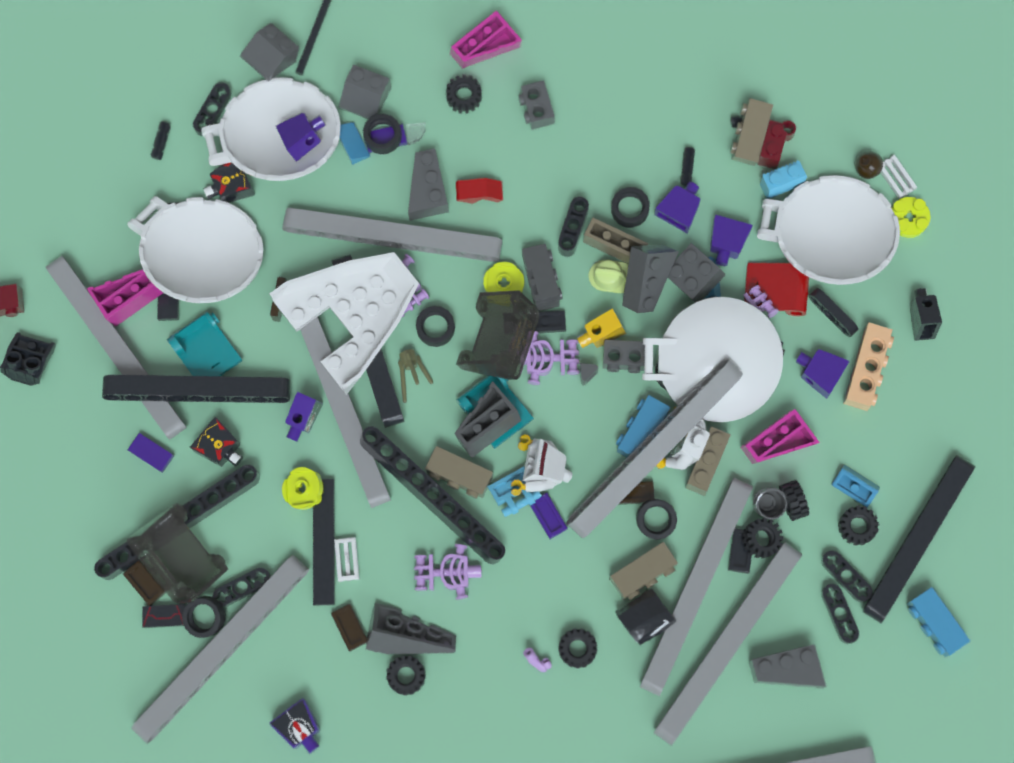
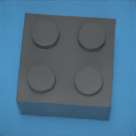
[668,243,726,302]

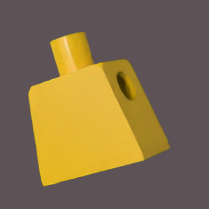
[577,309,626,348]

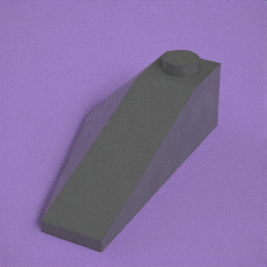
[366,603,456,654]

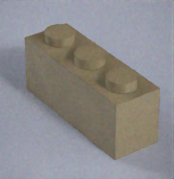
[730,98,773,166]
[583,218,648,264]
[686,427,731,496]
[425,446,494,499]
[610,542,678,600]

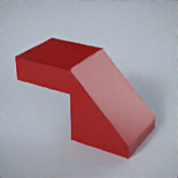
[456,178,503,204]

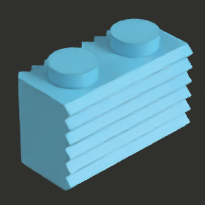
[760,160,807,199]

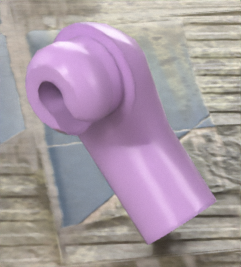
[523,648,552,672]

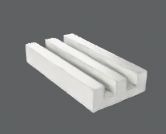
[880,155,917,199]
[334,537,360,582]

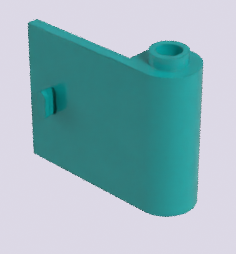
[166,311,243,376]
[456,370,534,449]

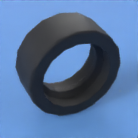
[363,114,402,154]
[611,187,650,228]
[415,306,455,347]
[636,499,677,540]
[182,596,225,638]

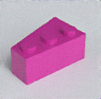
[450,10,522,69]
[87,269,164,326]
[740,409,820,464]

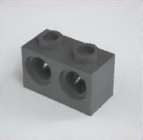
[518,80,555,130]
[603,340,645,373]

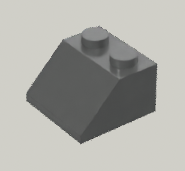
[240,23,299,81]
[339,65,391,119]

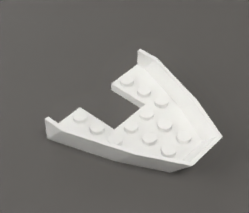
[270,252,419,395]

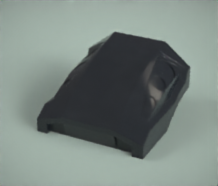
[0,332,56,386]
[615,588,676,646]

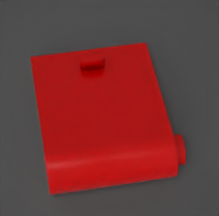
[744,263,809,316]

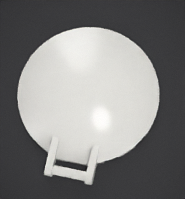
[201,78,341,181]
[757,176,900,285]
[127,196,263,303]
[642,297,783,422]

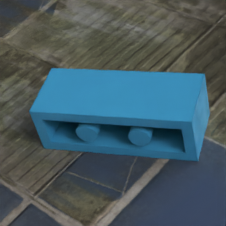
[616,395,671,458]
[907,587,970,657]

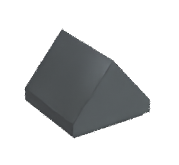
[580,363,598,386]

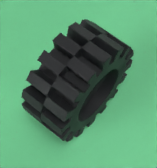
[446,74,482,114]
[779,480,810,521]
[838,505,879,546]
[742,518,784,559]
[559,628,597,669]
[386,655,426,696]

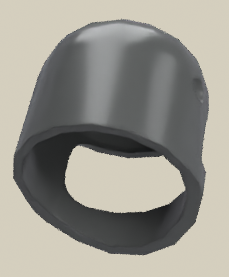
[753,488,787,520]

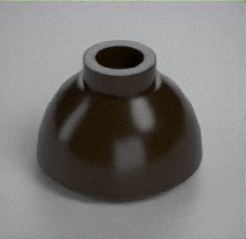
[855,151,883,179]

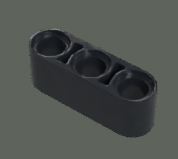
[558,197,589,257]

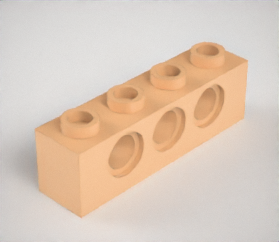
[843,322,894,411]

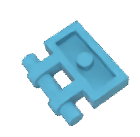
[488,466,542,517]

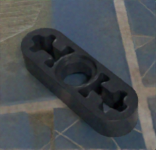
[193,82,232,136]
[808,288,858,337]
[821,551,872,602]
[212,568,271,607]
[821,584,859,644]

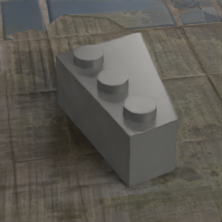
[408,148,449,221]
[522,244,563,312]
[622,244,679,313]
[455,382,521,458]
[749,644,826,689]

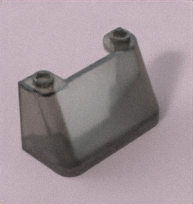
[456,290,539,380]
[127,503,228,604]

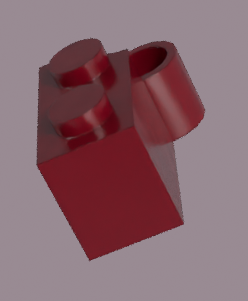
[757,120,796,170]
[0,284,24,317]

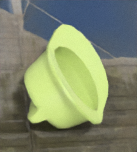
[589,260,629,293]

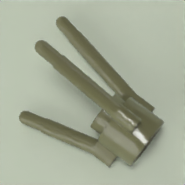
[398,349,433,403]

